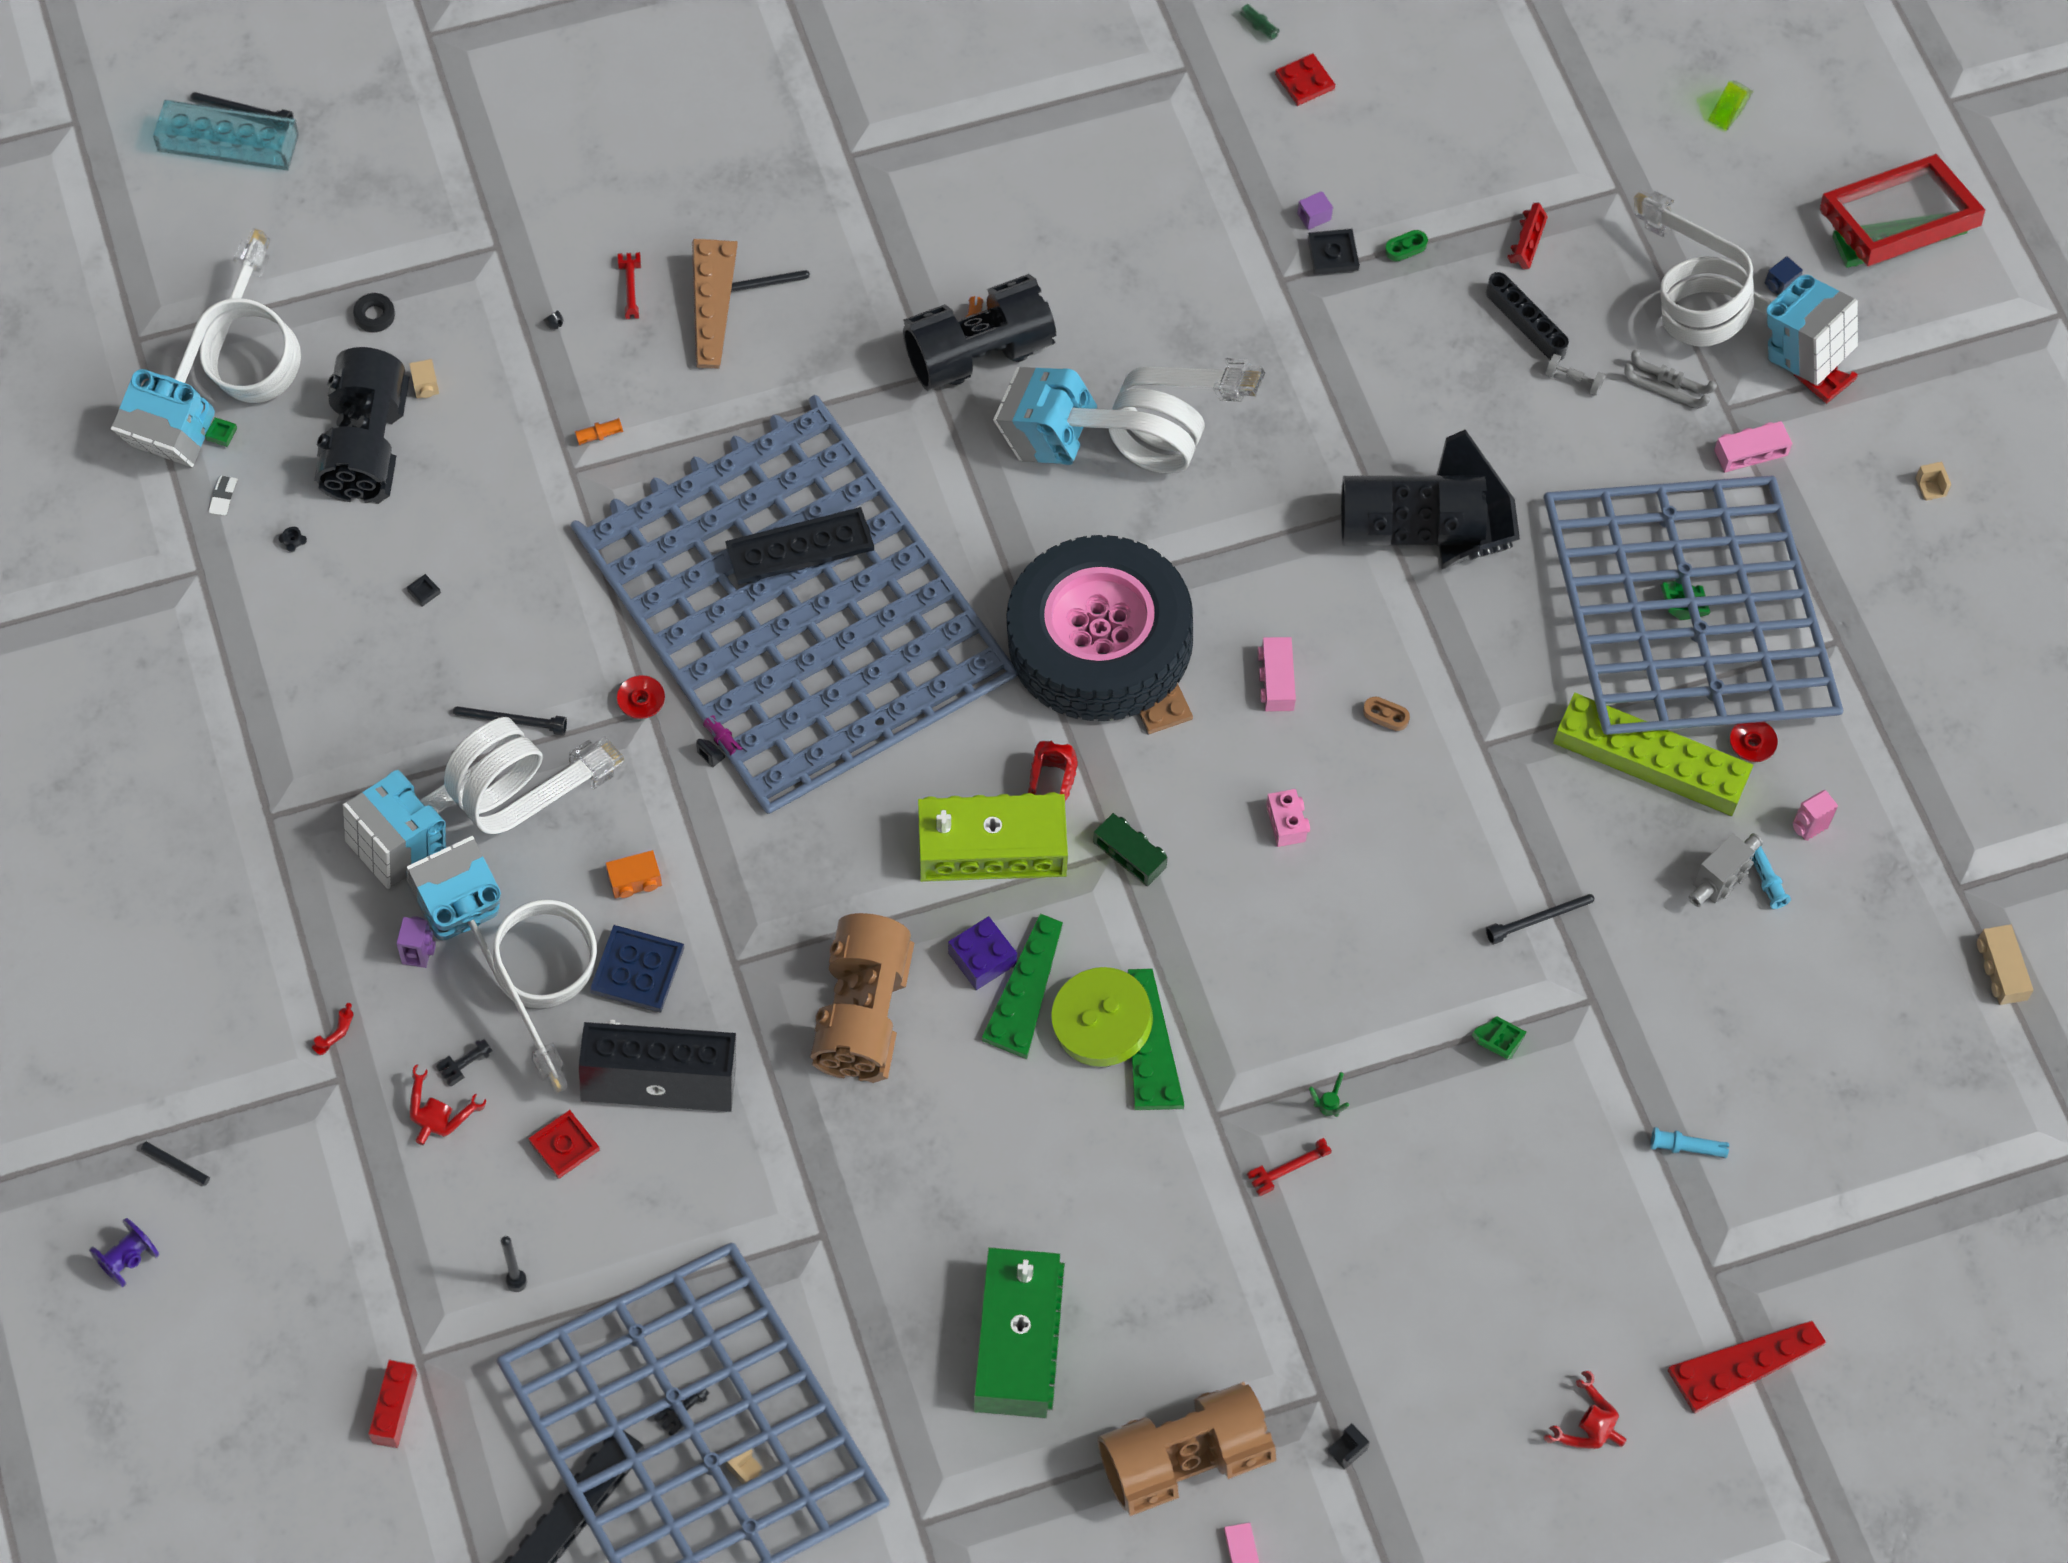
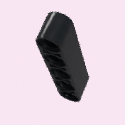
[1486,272,1569,361]

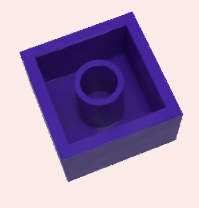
[948,916,1017,991]

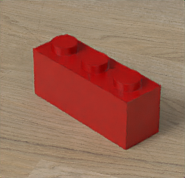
[369,1360,418,1448]

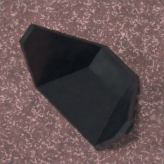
[1436,429,1520,569]

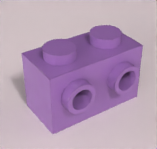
[396,916,436,968]

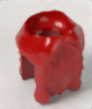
[1028,740,1078,801]

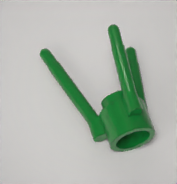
[1309,1072,1349,1117]

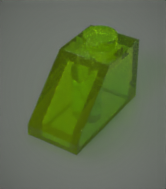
[1708,80,1754,131]

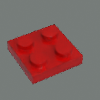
[1275,53,1336,106]
[528,1110,600,1179]

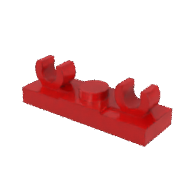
[1507,202,1548,269]

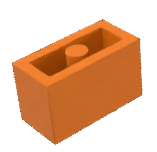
[606,850,662,898]

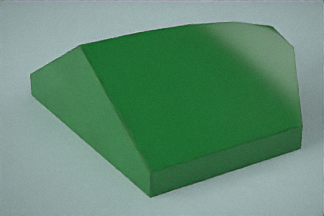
[1661,581,1711,620]
[1471,1016,1527,1060]

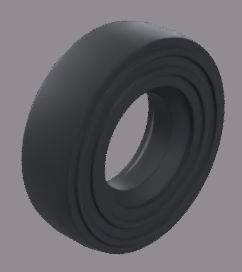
[353,293,395,332]

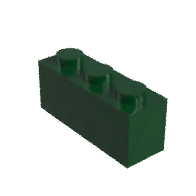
[1093,813,1168,887]

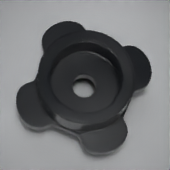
[279,527,307,552]

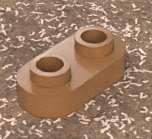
[1363,697,1410,731]

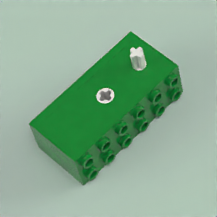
[974,1247,1065,1418]

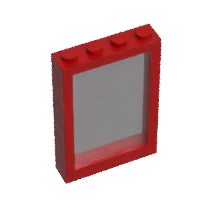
[1820,154,1986,267]

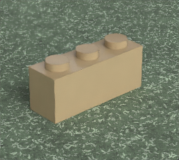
[1977,924,2034,1005]

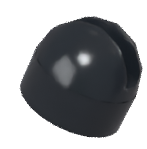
[543,310,564,330]

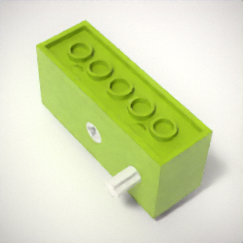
[918,792,1068,882]

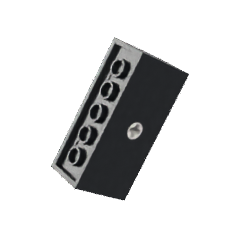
[578,1020,736,1112]

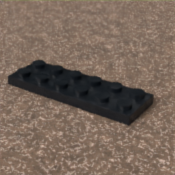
[725,507,874,585]

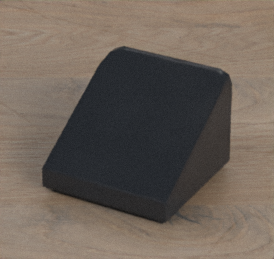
[696,738,725,767]

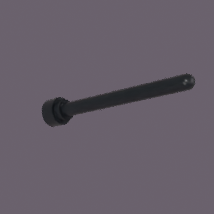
[191,92,293,128]
[731,270,810,292]
[453,706,567,736]
[1486,894,1595,945]
[501,1236,527,1292]

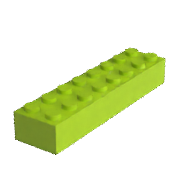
[1553,692,1754,816]

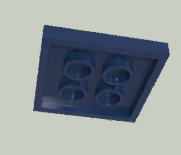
[590,925,685,1013]

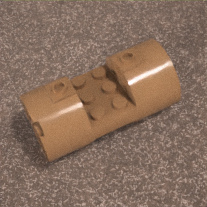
[810,913,914,1083]
[1097,1382,1276,1516]

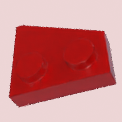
[1793,367,1858,404]

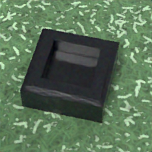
[407,574,441,607]

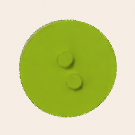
[1051,967,1153,1067]

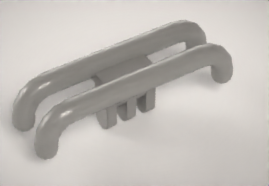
[1624,350,1717,408]

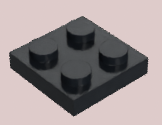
[1308,229,1360,275]

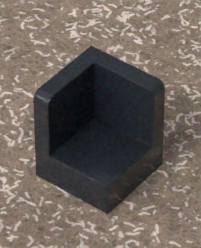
[1328,1423,1370,1470]

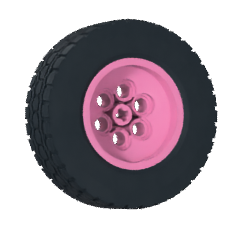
[1006,535,1193,721]

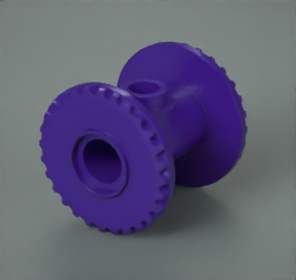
[89,1218,159,1287]

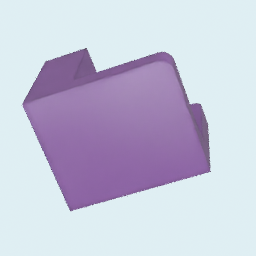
[1297,191,1333,230]

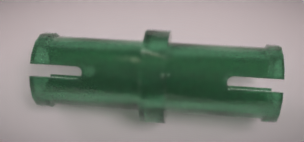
[1240,4,1280,40]

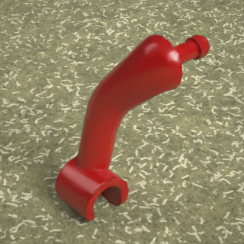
[312,1003,354,1055]

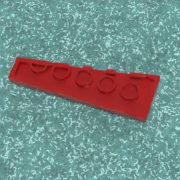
[1667,1321,1826,1414]

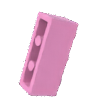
[1714,421,1792,473]
[1258,637,1296,711]

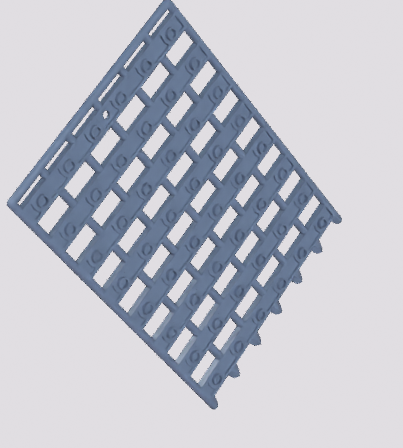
[570,395,1018,814]

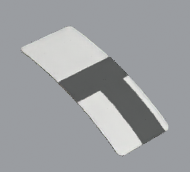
[209,476,238,516]

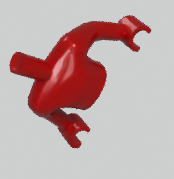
[410,1065,486,1145]
[1544,1371,1627,1449]

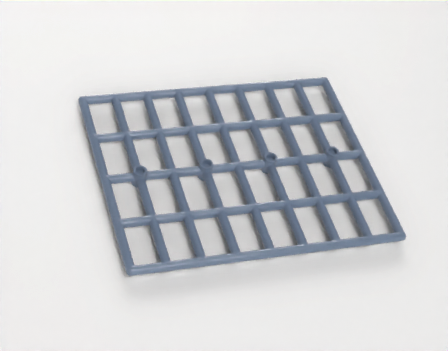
[1543,476,1844,735]
[497,1243,890,1563]

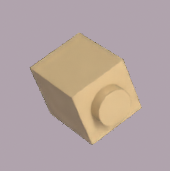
[409,359,439,398]

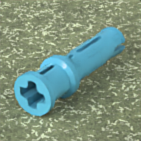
[1752,846,1791,909]
[1650,1127,1729,1158]

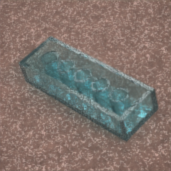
[153,100,299,171]

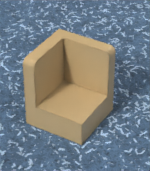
[1915,461,1951,501]
[726,1449,762,1484]

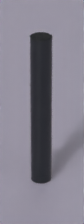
[141,1141,210,1186]

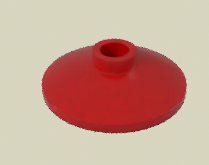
[617,675,665,719]
[1730,722,1778,762]

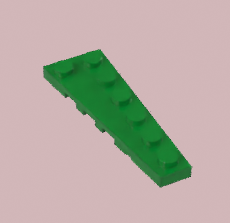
[982,913,1063,1059]
[1128,969,1184,1110]

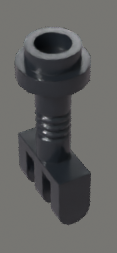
[436,1039,493,1086]
[653,1389,710,1436]

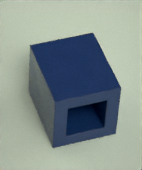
[1764,256,1803,296]

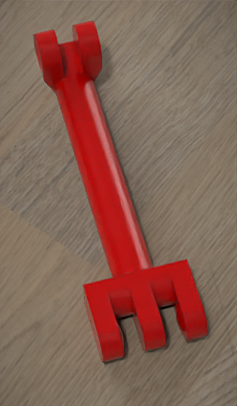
[618,252,641,319]
[1247,1138,1332,1196]

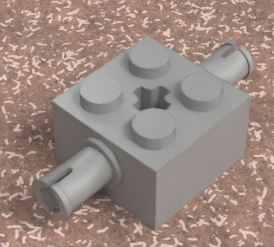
[1688,833,1763,907]

